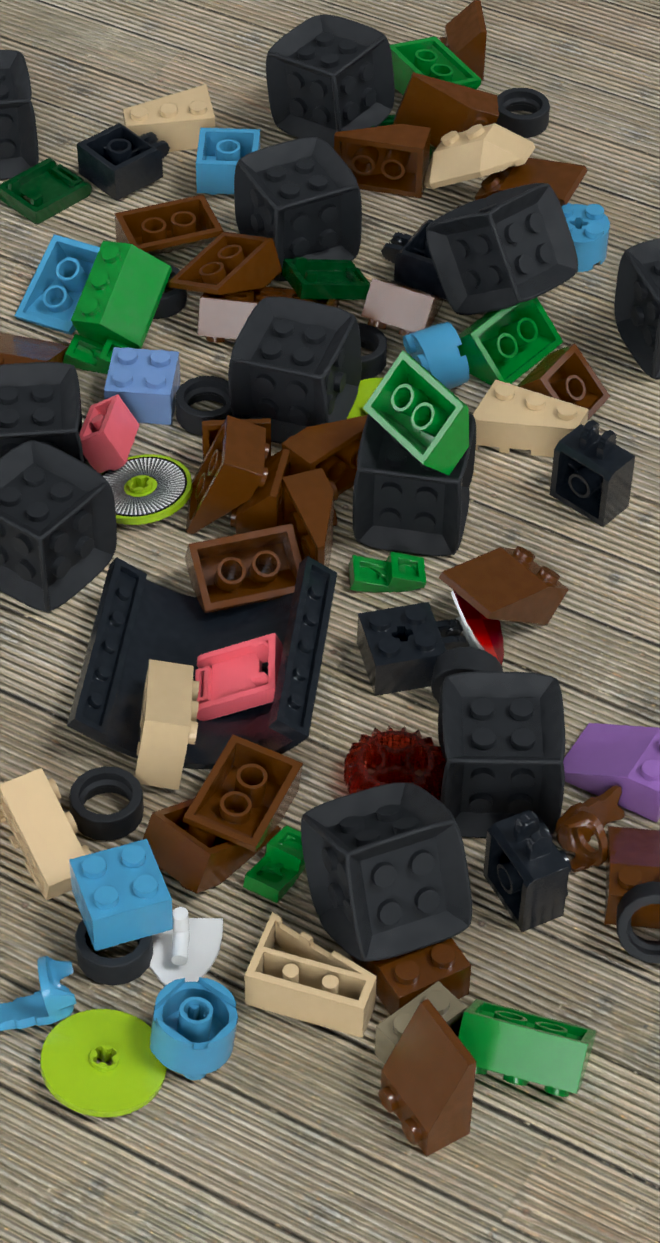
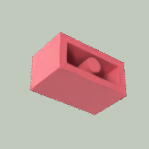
[79,394,140,473]

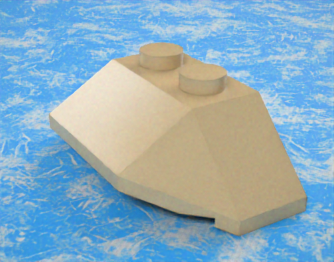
[424,123,536,189]

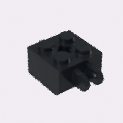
[77,123,170,201]
[381,219,447,300]
[550,420,635,527]
[357,602,470,696]
[483,809,571,932]

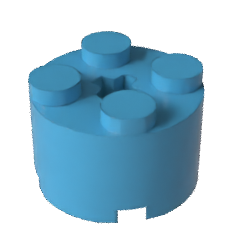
[561,203,610,272]
[403,322,469,390]
[150,977,238,1080]

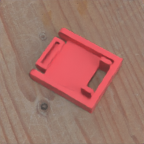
[195,633,283,721]

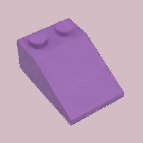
[563,723,660,823]

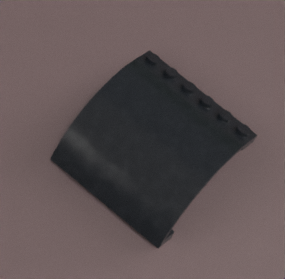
[67,556,337,769]

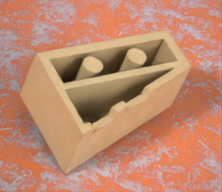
[0,768,91,901]

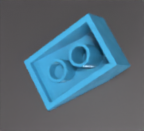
[15,234,100,335]

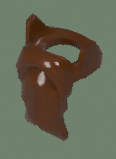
[555,785,625,872]

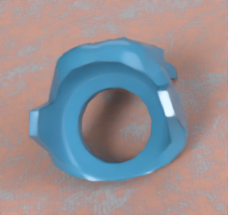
[0,956,76,1031]

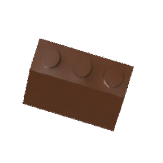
[114,194,223,256]
[185,524,302,613]

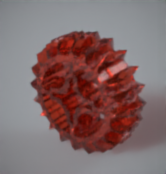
[344,725,446,800]

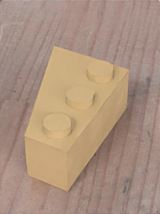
[123,84,215,152]
[472,380,589,457]
[134,659,199,790]
[244,912,377,1038]

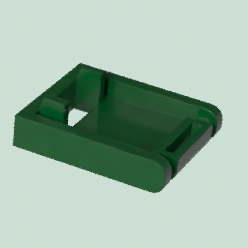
[0,158,92,225]
[282,257,370,300]

